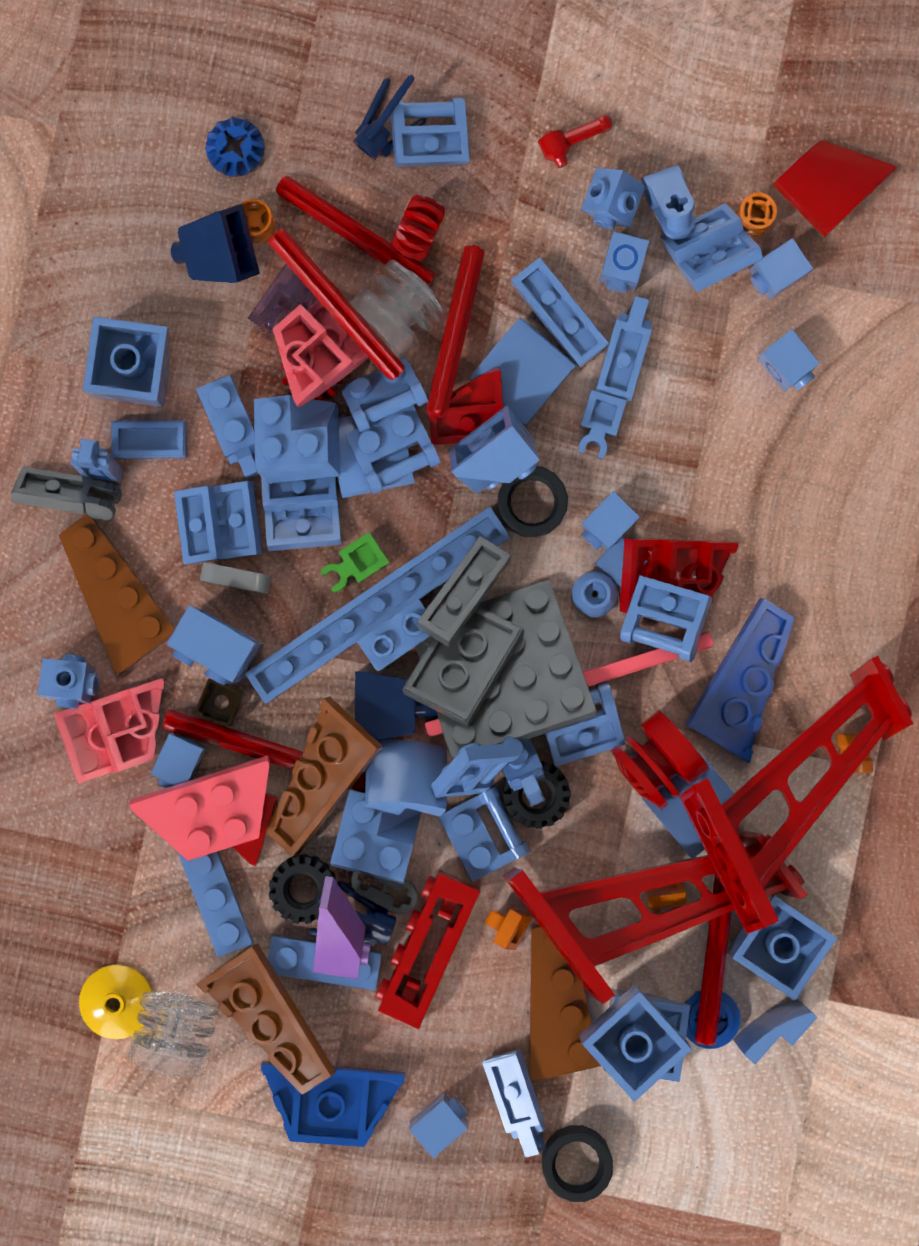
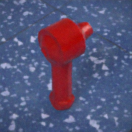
[538,115,612,168]

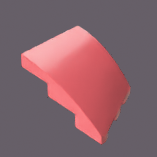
[273,300,369,408]
[53,678,164,784]

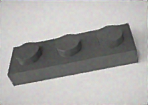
[417,536,511,647]

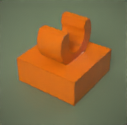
[645,882,686,914]
[484,909,533,950]

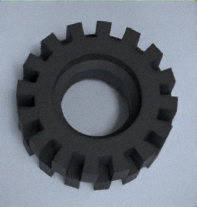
[503,761,571,829]
[269,854,336,924]

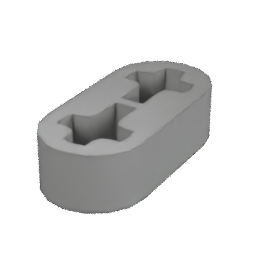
[200,562,272,594]

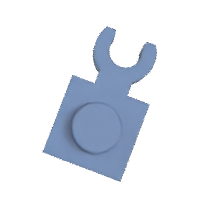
[578,390,627,460]

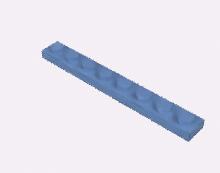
[245,507,511,704]

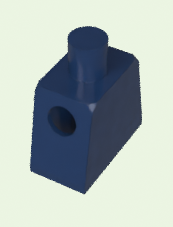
[171,204,260,283]
[355,671,438,740]

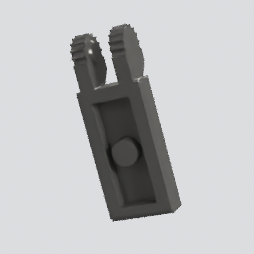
[11,467,122,521]

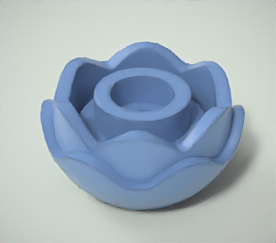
[572,571,618,618]

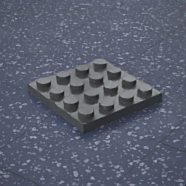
[416,580,597,761]

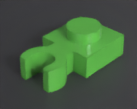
[320,532,390,592]

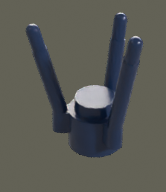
[353,75,426,160]
[309,881,397,947]

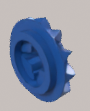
[205,116,264,177]
[684,991,740,1049]

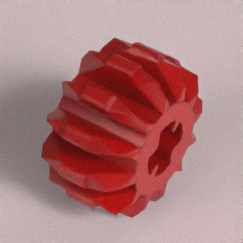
[392,194,445,261]

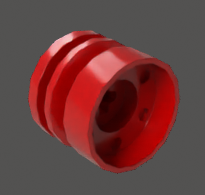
[610,710,710,811]

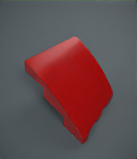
[773,140,897,238]
[619,538,738,613]

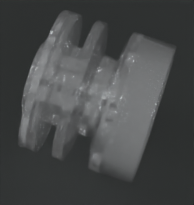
[349,259,446,361]
[128,991,220,1077]

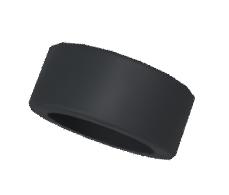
[497,466,568,538]
[542,1125,613,1202]

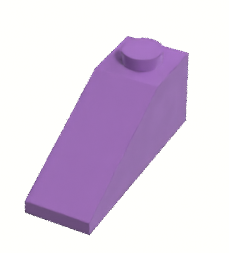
[313,876,371,979]

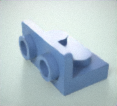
[356,599,430,671]

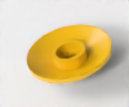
[79,964,154,1039]

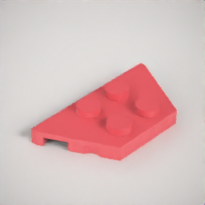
[129,755,270,861]

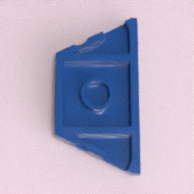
[261,1061,405,1147]

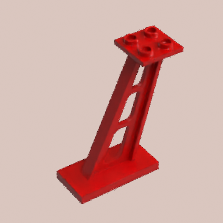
[679,656,914,934]
[503,831,808,1004]

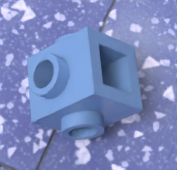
[581,168,645,230]
[37,654,99,709]

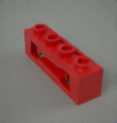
[375,870,480,1030]

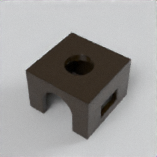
[194,678,246,727]

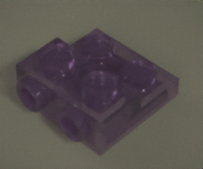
[248,264,318,340]

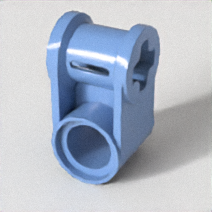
[641,165,695,239]

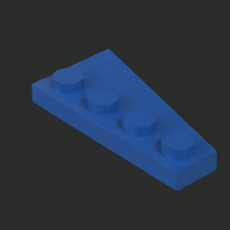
[684,598,795,763]

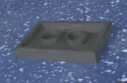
[402,606,524,727]

